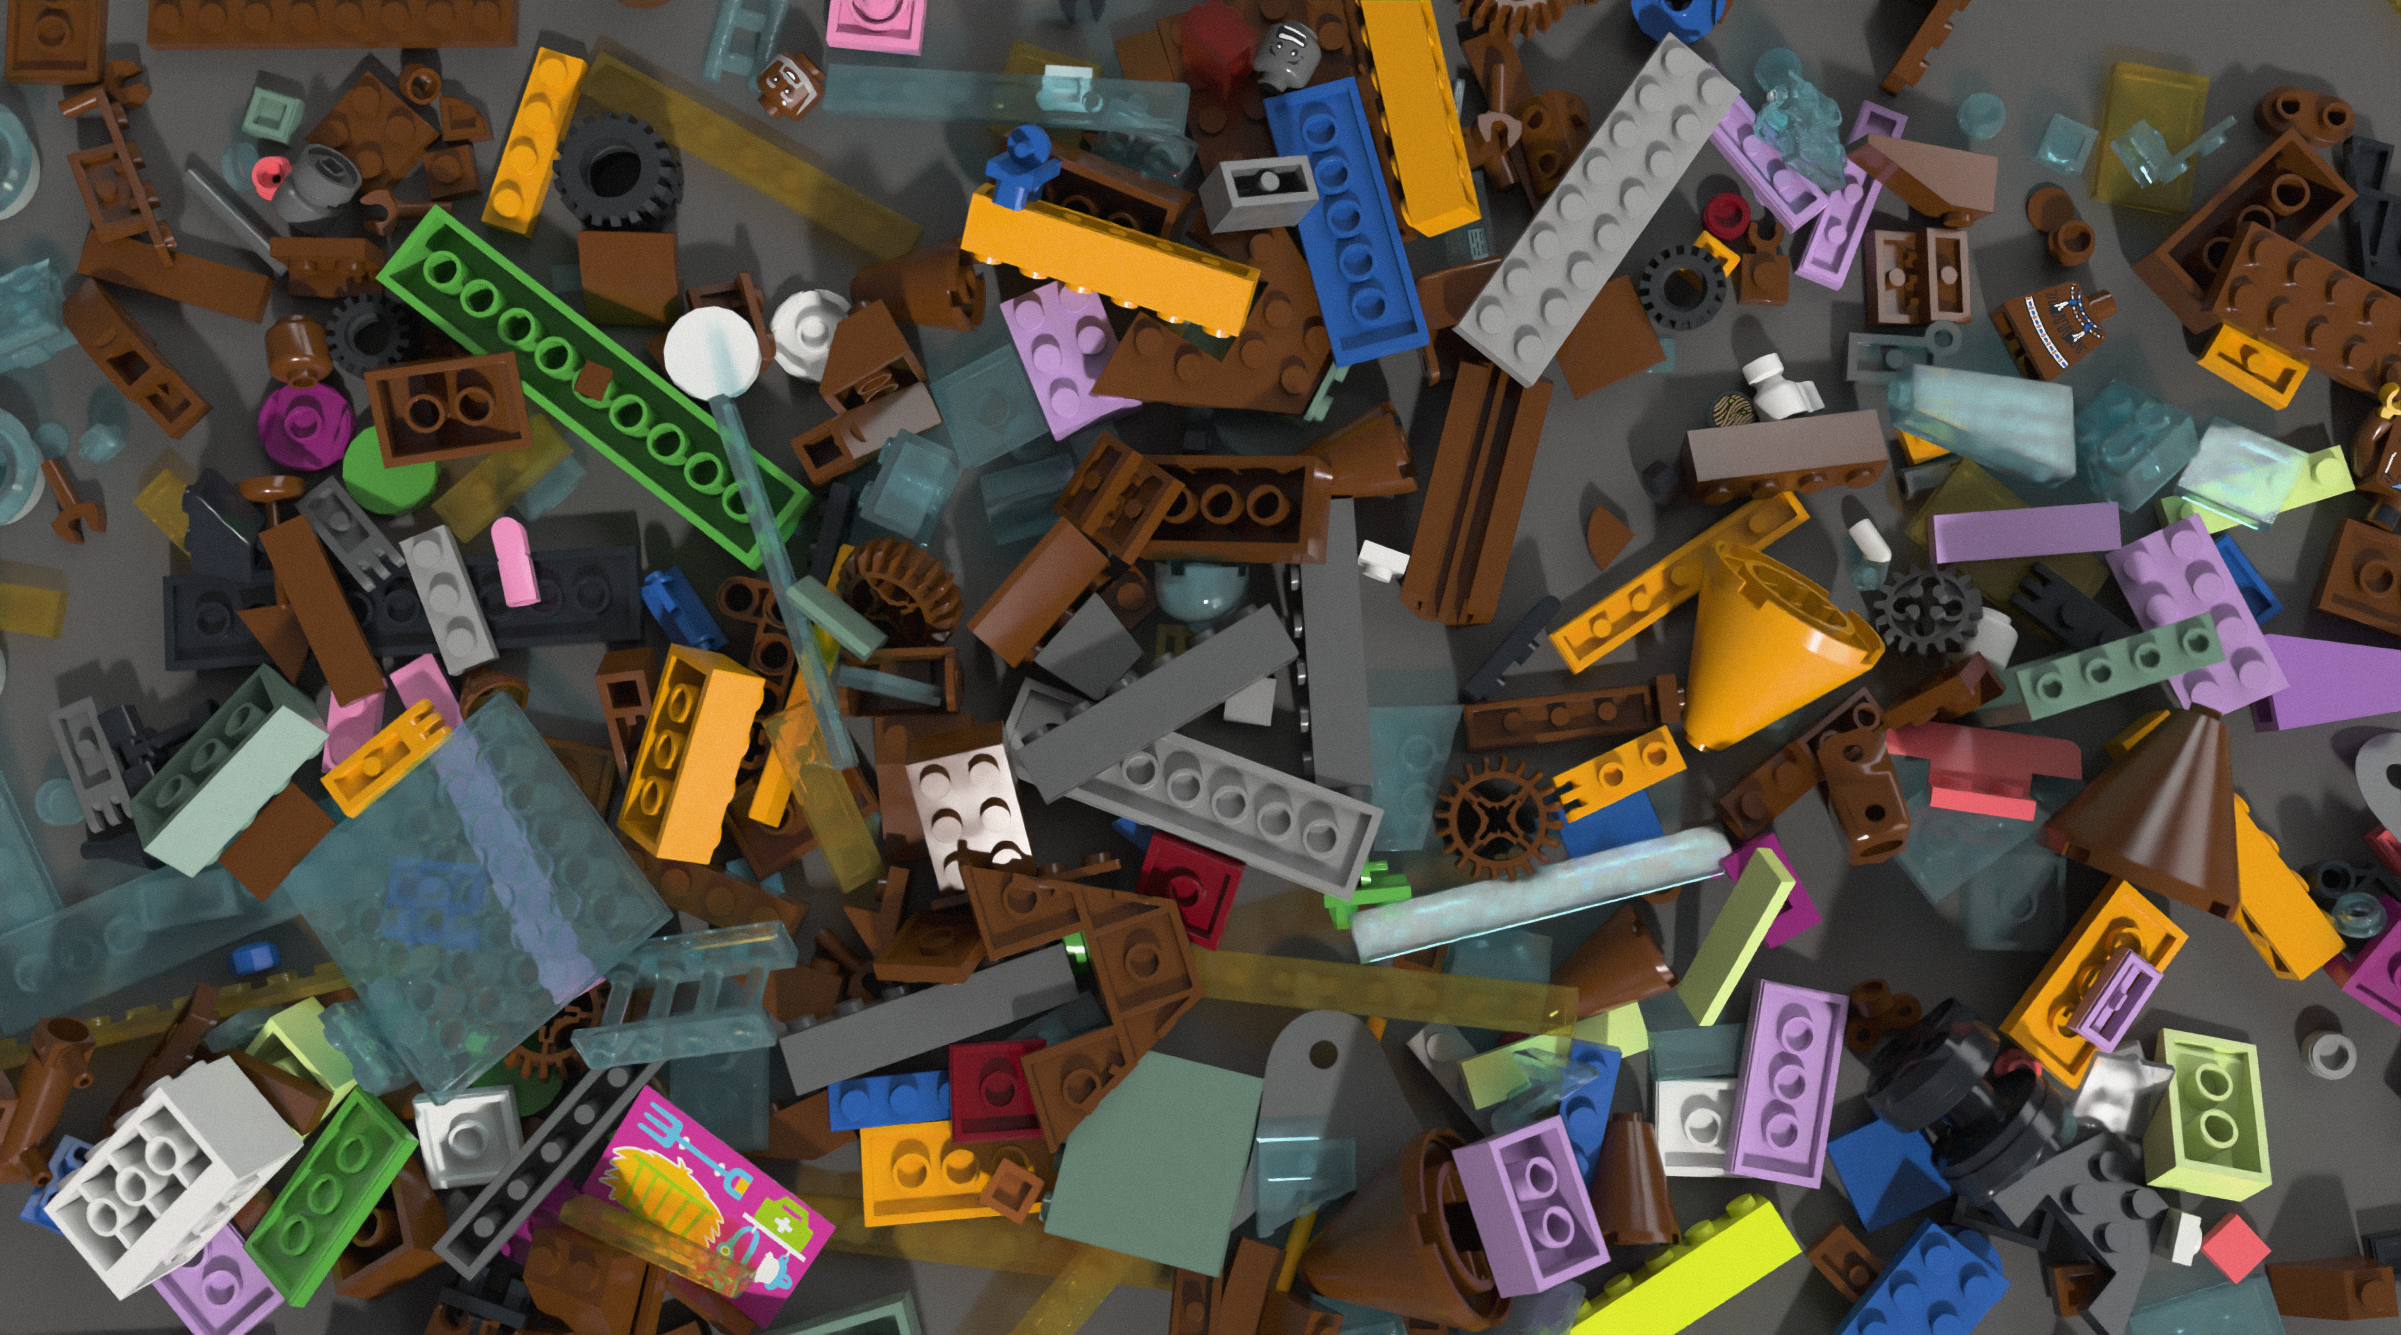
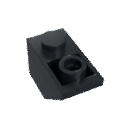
[182,468,268,583]

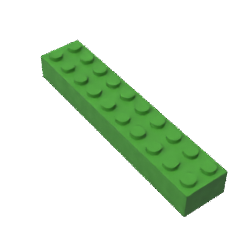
[375,204,819,574]

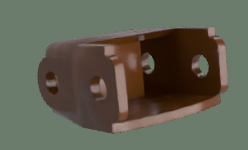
[1414,255,1504,387]
[837,647,965,719]
[1817,728,1911,866]

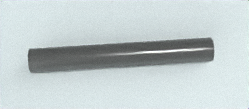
[182,168,289,277]

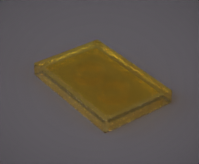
[2090,61,2210,216]

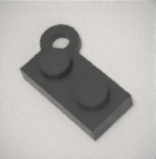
[1842,320,1962,389]

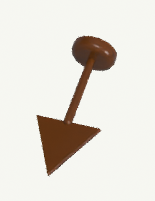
[233,476,311,684]

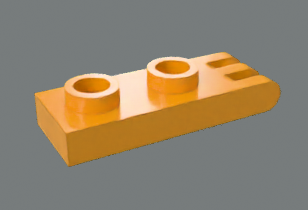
[320,698,456,819]
[1548,725,1687,823]

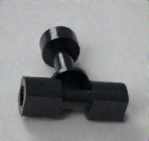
[97,699,221,798]

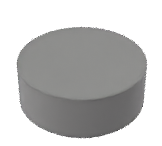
[2300,1029,2357,1080]

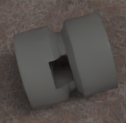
[272,144,362,235]

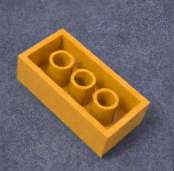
[616,643,766,865]

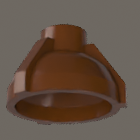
[459,665,531,734]

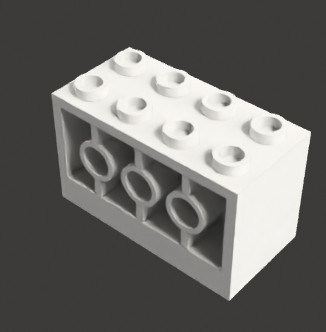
[43,1055,304,1301]

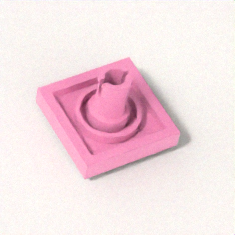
[826,0,928,56]

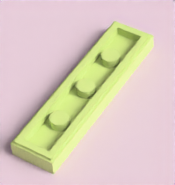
[1676,848,1796,1026]
[1456,1002,1652,1110]

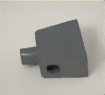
[1034,593,1145,703]

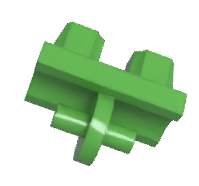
[1321,857,1412,930]

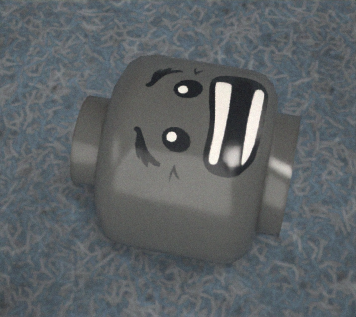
[1252,20,1322,95]

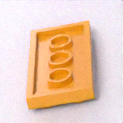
[1998,876,2189,1090]
[860,1119,1058,1227]

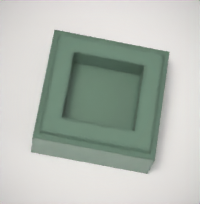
[241,86,306,148]

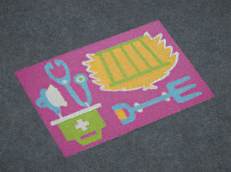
[581,1084,836,1330]

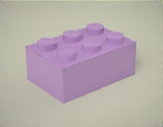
[999,280,1143,445]
[1452,1115,1611,1298]

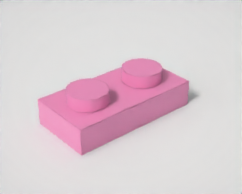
[321,690,386,773]

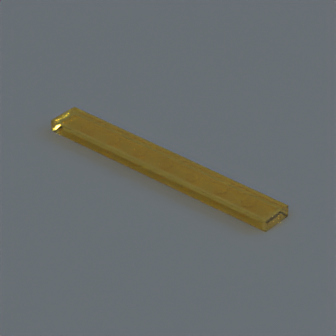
[578,50,925,261]
[1191,947,1579,1038]

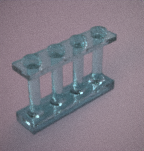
[570,920,799,1069]

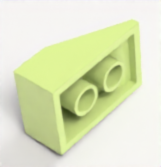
[245,996,376,1143]
[2143,1028,2272,1202]

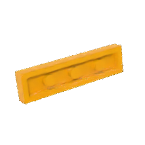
[481,47,589,239]

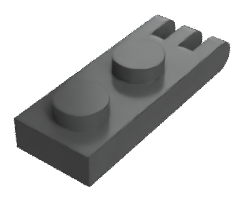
[294,475,406,593]
[46,696,133,833]

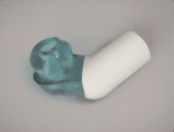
[1849,519,1892,591]

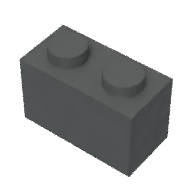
[1198,155,1320,233]

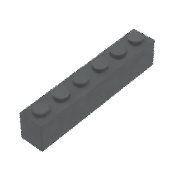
[1289,498,1374,789]
[1016,603,1299,805]
[778,939,1080,1096]
[432,1014,682,1281]

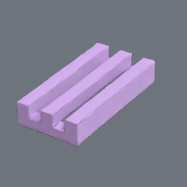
[2066,945,2164,1055]

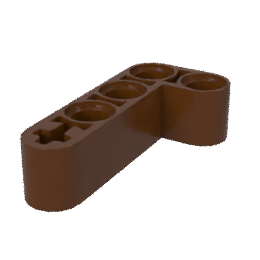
[716,576,813,771]

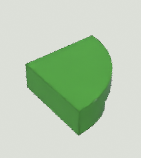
[1062,932,1091,977]

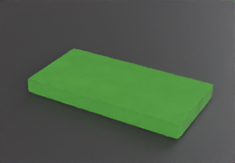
[242,1085,419,1308]

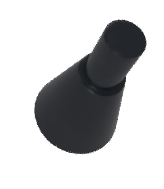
[80,829,167,871]

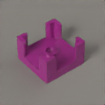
[1700,833,1823,949]
[2322,893,2401,1027]

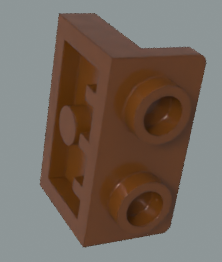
[269,237,387,299]
[1881,651,2006,731]

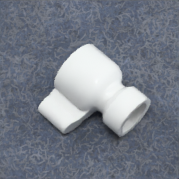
[1742,353,1825,422]

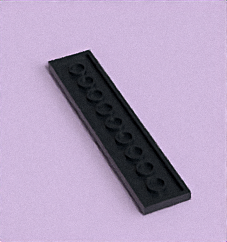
[163,545,645,672]

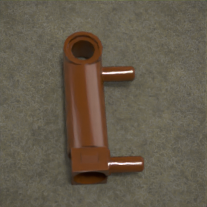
[0,1017,97,1187]

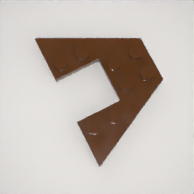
[1088,151,1333,417]
[958,865,1205,1154]

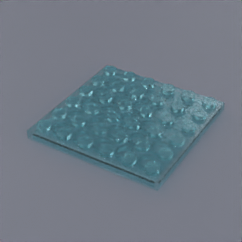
[281,691,674,1106]

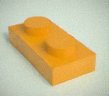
[2196,322,2309,411]

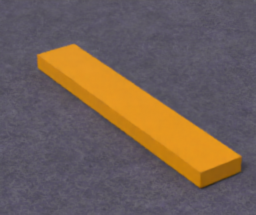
[1547,491,1810,675]
[748,544,855,828]

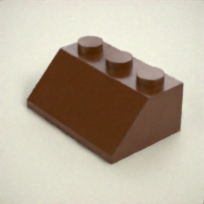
[819,298,929,415]
[965,516,1111,671]

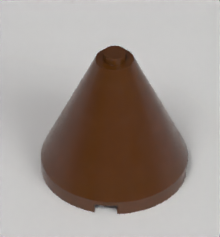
[2033,702,2242,923]
[1297,1127,1514,1332]

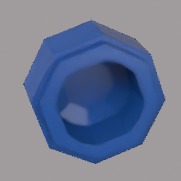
[226,942,281,978]

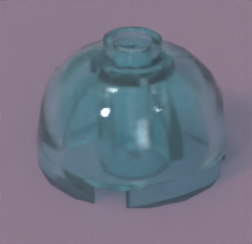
[1154,561,1249,632]

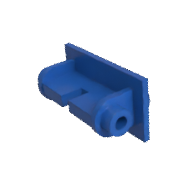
[642,565,730,652]

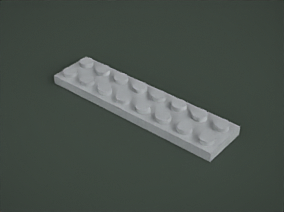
[1452,32,1741,389]
[1004,677,1384,903]

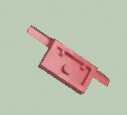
[1884,721,2082,821]

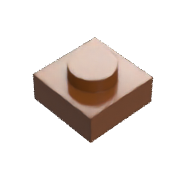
[978,1155,1046,1225]

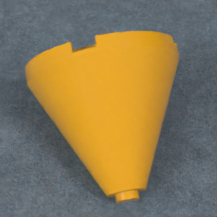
[1682,540,1885,753]

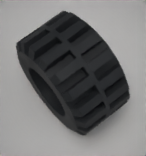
[552,111,685,232]

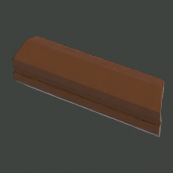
[1399,357,1554,629]

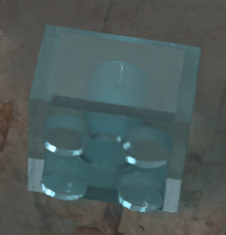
[858,428,964,550]

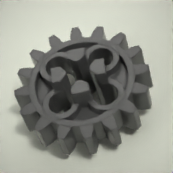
[1873,563,1984,663]

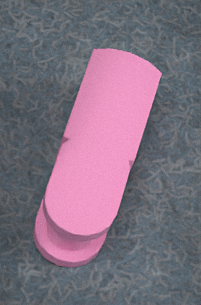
[491,517,541,607]

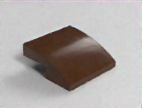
[1864,228,1972,327]
[578,230,685,326]
[1555,274,1668,400]
[1051,429,1185,565]

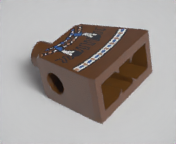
[1987,281,2117,392]

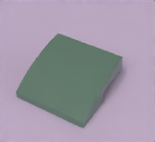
[785,575,889,663]

